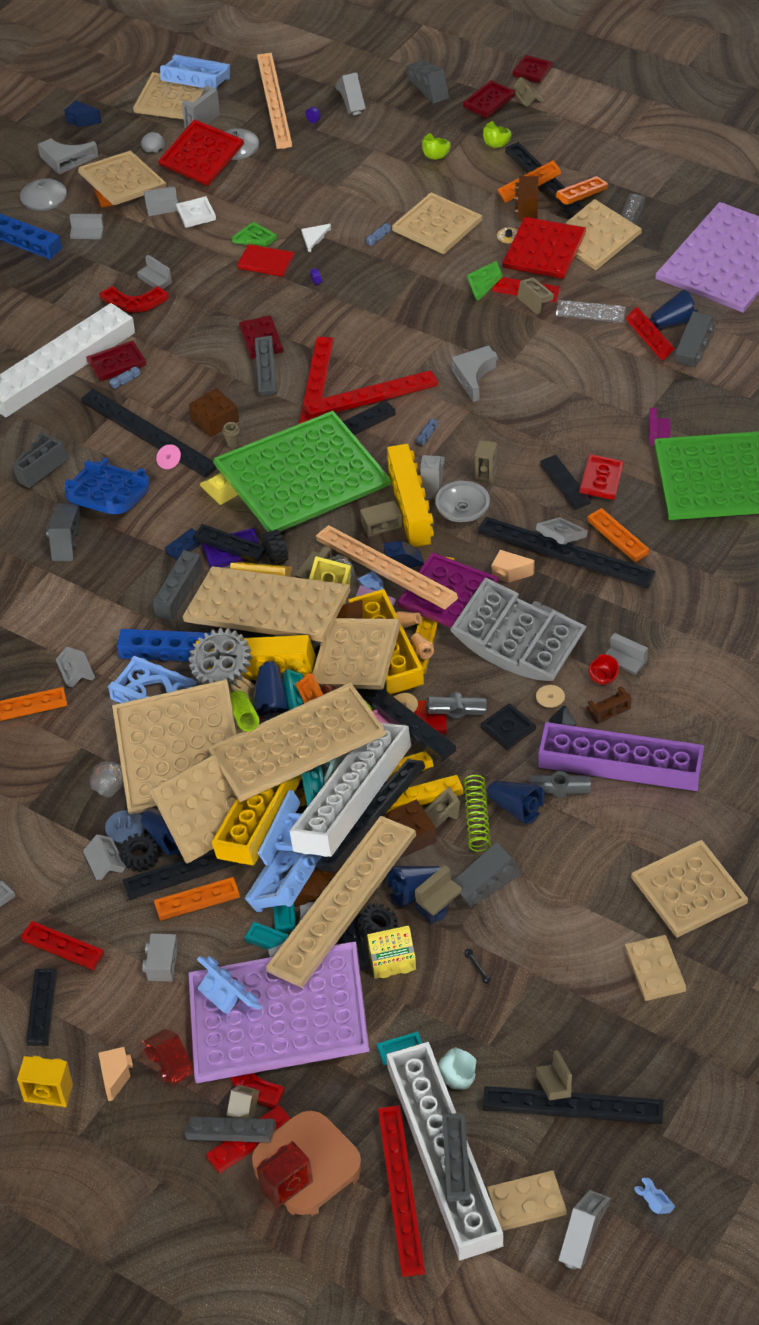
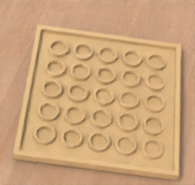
[112,679,237,815]

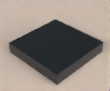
[480,703,536,750]

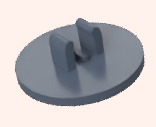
[105,810,145,844]

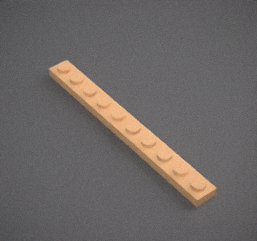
[257,53,292,149]
[316,525,458,609]

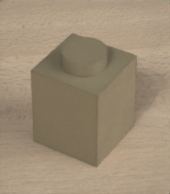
[226,1085,260,1118]

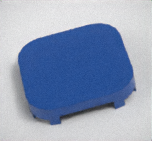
[65,458,149,514]

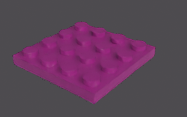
[397,552,499,628]

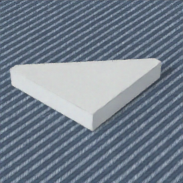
[301,224,331,252]

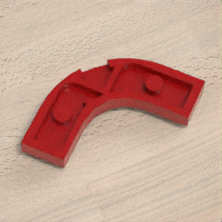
[99,286,169,312]
[231,1073,285,1109]

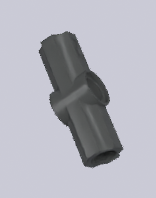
[426,692,487,719]
[530,771,591,798]

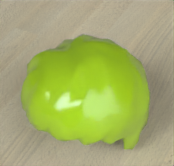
[483,121,511,149]
[422,133,450,160]

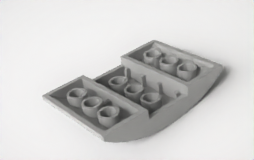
[451,577,587,681]

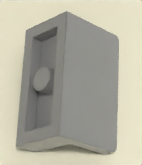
[144,186,178,216]
[70,214,104,239]
[137,255,172,289]
[606,633,648,675]
[56,647,95,688]
[83,835,126,881]

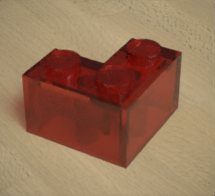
[143,1029,194,1085]

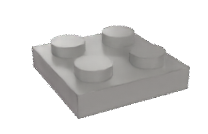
[536,517,588,544]

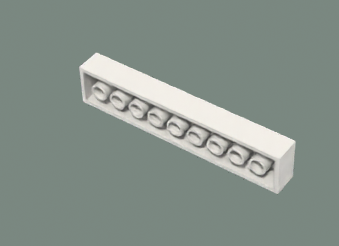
[0,303,135,418]
[290,723,411,857]
[387,1042,503,1261]

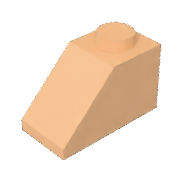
[491,550,535,583]
[98,1047,133,1101]

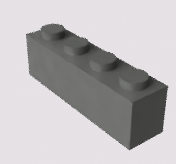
[153,550,203,621]

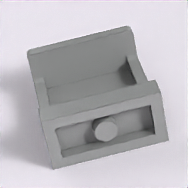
[182,85,220,128]

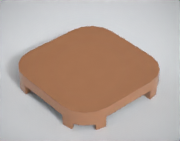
[252,1111,362,1217]

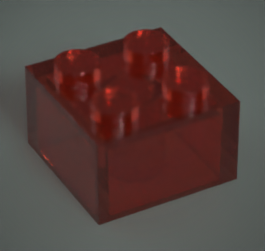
[257,1141,313,1209]

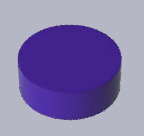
[305,107,321,123]
[310,268,322,285]

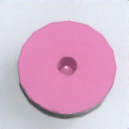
[156,444,181,469]

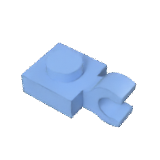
[358,571,386,592]
[634,1178,675,1214]

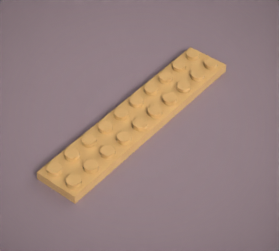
[266,816,416,988]

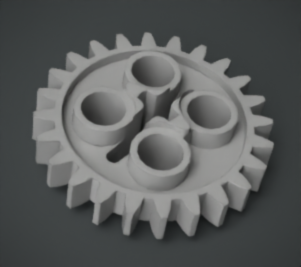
[188,628,252,685]

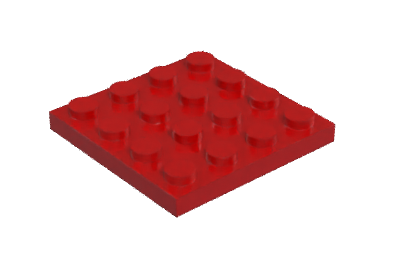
[158,119,244,186]
[502,217,586,279]

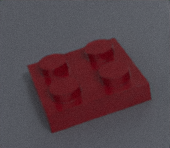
[513,55,553,83]

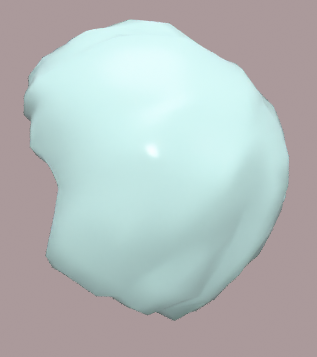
[438,1047,476,1090]

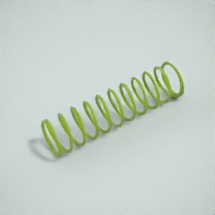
[230,690,260,732]
[463,775,491,852]

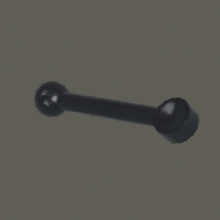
[465,949,491,984]

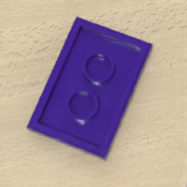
[202,528,263,569]

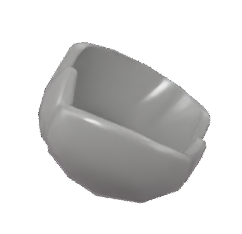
[141,132,166,153]

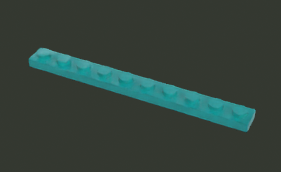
[282,669,324,806]

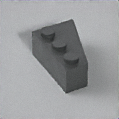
[407,60,449,104]
[675,311,715,368]
[12,432,68,488]
[46,503,81,561]
[453,842,522,907]

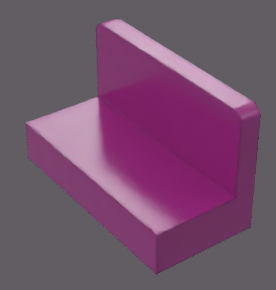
[649,408,670,445]

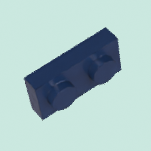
[165,528,202,560]

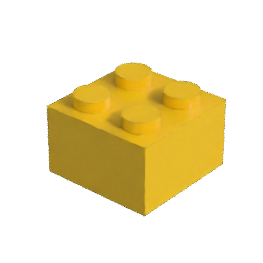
[17,1056,73,1107]

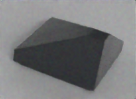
[549,705,576,726]

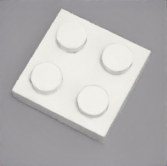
[176,196,216,228]

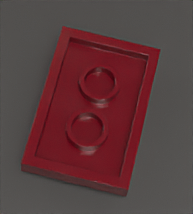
[463,80,515,118]
[239,315,283,359]
[86,340,147,382]

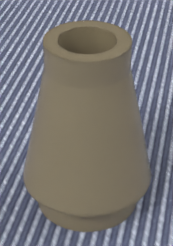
[222,422,240,448]

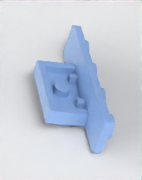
[258,790,302,865]
[197,956,263,1014]

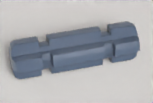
[365,223,391,246]
[109,367,140,389]
[416,418,438,446]

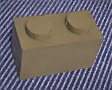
[475,440,497,483]
[360,500,402,537]

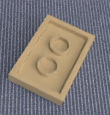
[625,935,686,1001]
[487,1170,567,1231]

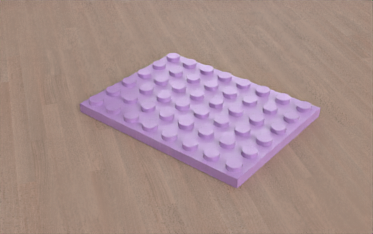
[655,202,759,313]
[189,941,370,1083]

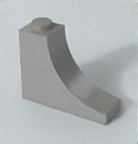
[335,72,366,116]
[38,138,99,174]
[452,346,498,402]
[421,455,445,499]
[559,1190,611,1269]

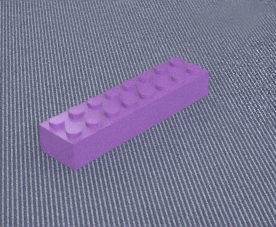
[538,722,704,791]

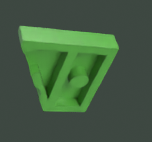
[232,222,277,247]
[467,261,503,301]

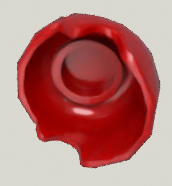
[588,654,619,685]

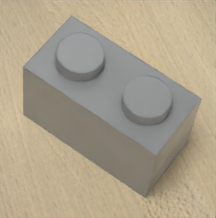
[142,933,178,982]

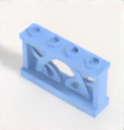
[160,54,230,89]
[108,656,198,703]
[245,850,322,912]

